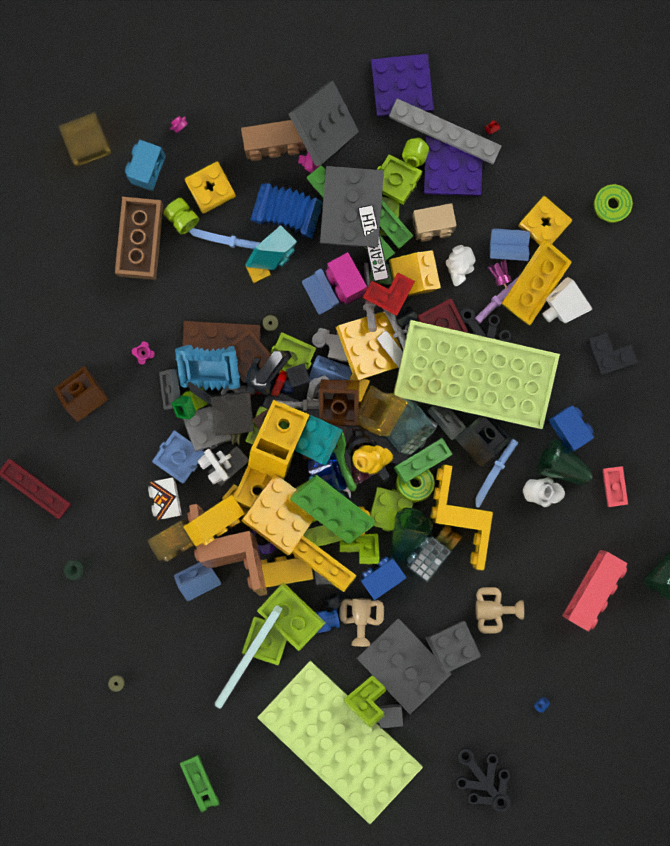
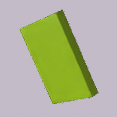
[257,582,326,651]

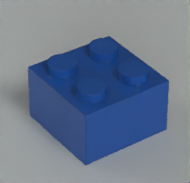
[548,405,594,451]
[360,556,406,600]

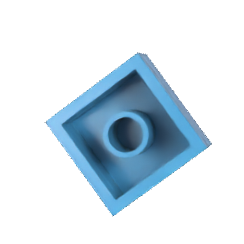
[125,140,166,191]

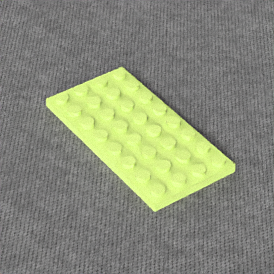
[393,320,560,429]
[257,660,423,824]

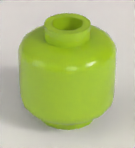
[402,138,429,167]

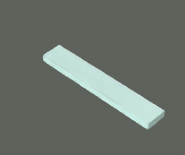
[215,605,282,709]

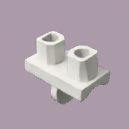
[198,449,232,484]

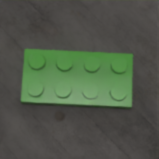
[290,475,375,544]

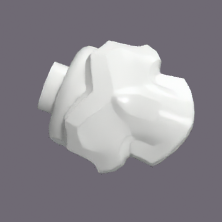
[446,245,476,286]
[523,477,565,507]

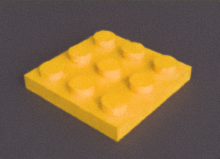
[336,311,402,380]
[241,474,315,555]

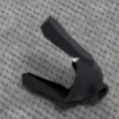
[245,350,292,396]
[341,429,389,487]

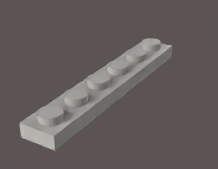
[389,99,501,164]

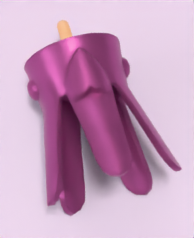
[488,259,512,289]

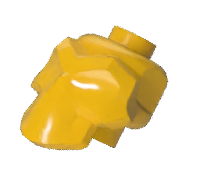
[352,445,393,474]

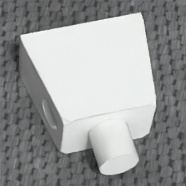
[542,277,592,323]

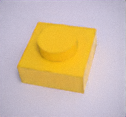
[246,266,271,283]

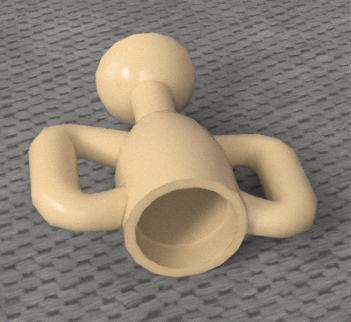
[476,587,524,634]
[339,598,384,647]

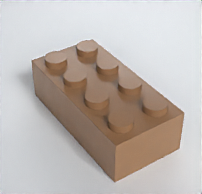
[241,120,308,161]
[115,197,163,280]

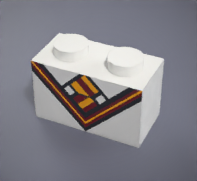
[148,478,182,520]

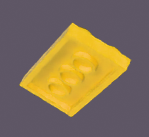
[502,240,572,325]

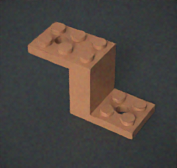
[187,504,267,596]

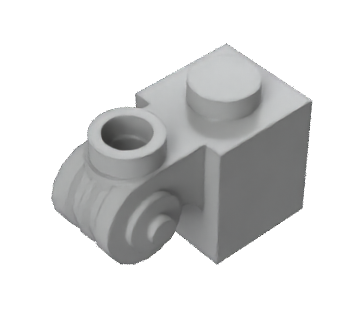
[312,328,347,362]

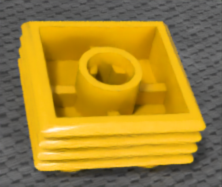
[185,162,236,214]
[518,196,572,245]

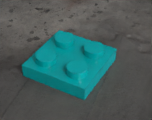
[295,415,343,466]

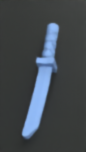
[189,228,260,249]
[476,439,518,507]

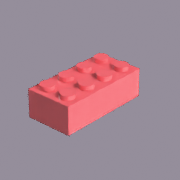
[562,550,628,632]

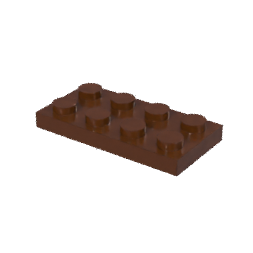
[183,321,261,352]

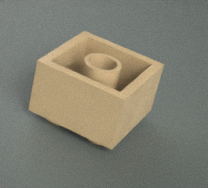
[412,203,456,242]

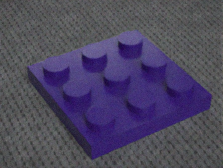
[371,54,434,117]
[424,136,482,196]

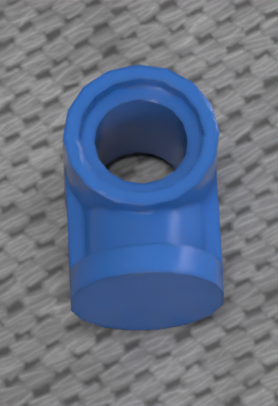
[315,609,340,633]

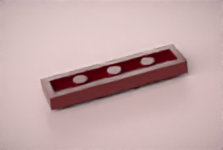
[0,459,71,520]

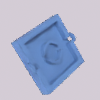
[152,430,205,484]

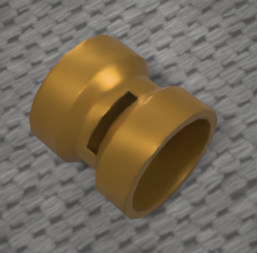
[435,525,462,551]

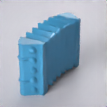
[175,345,240,391]

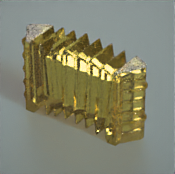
[358,385,407,437]

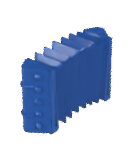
[250,183,323,239]

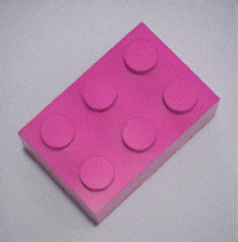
[326,252,367,305]

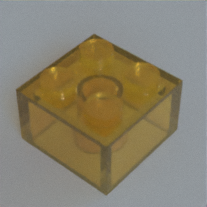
[59,112,112,167]
[147,520,194,562]

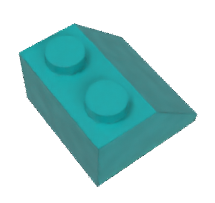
[245,226,297,270]

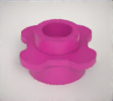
[170,116,188,133]
[132,342,155,364]

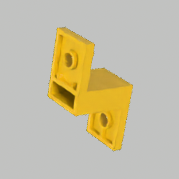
[234,400,309,509]
[430,465,493,570]

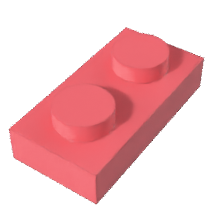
[602,466,628,507]

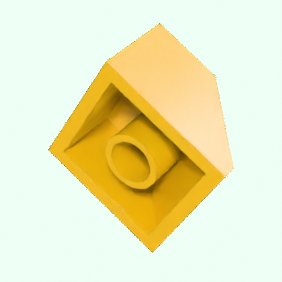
[389,250,441,296]

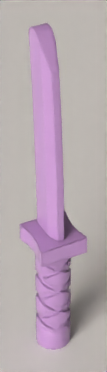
[474,277,519,324]

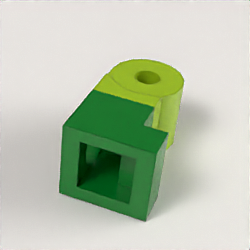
[171,387,208,420]

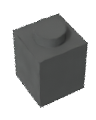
[377,704,403,729]

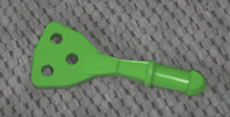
[332,432,356,491]

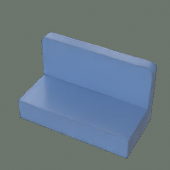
[489,229,530,261]
[302,269,339,315]
[308,355,352,384]
[174,562,221,601]

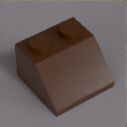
[54,366,108,422]
[319,379,360,426]

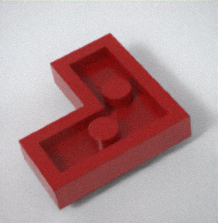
[363,273,415,316]

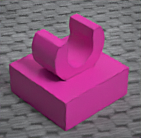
[298,152,320,173]

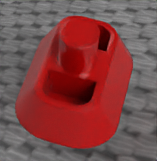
[485,121,500,134]

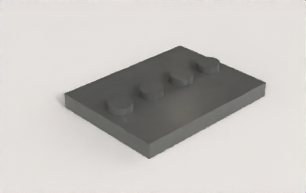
[289,81,359,166]
[320,166,384,247]
[357,618,451,714]

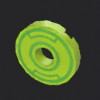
[594,184,633,223]
[396,470,435,502]

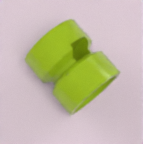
[163,198,199,234]

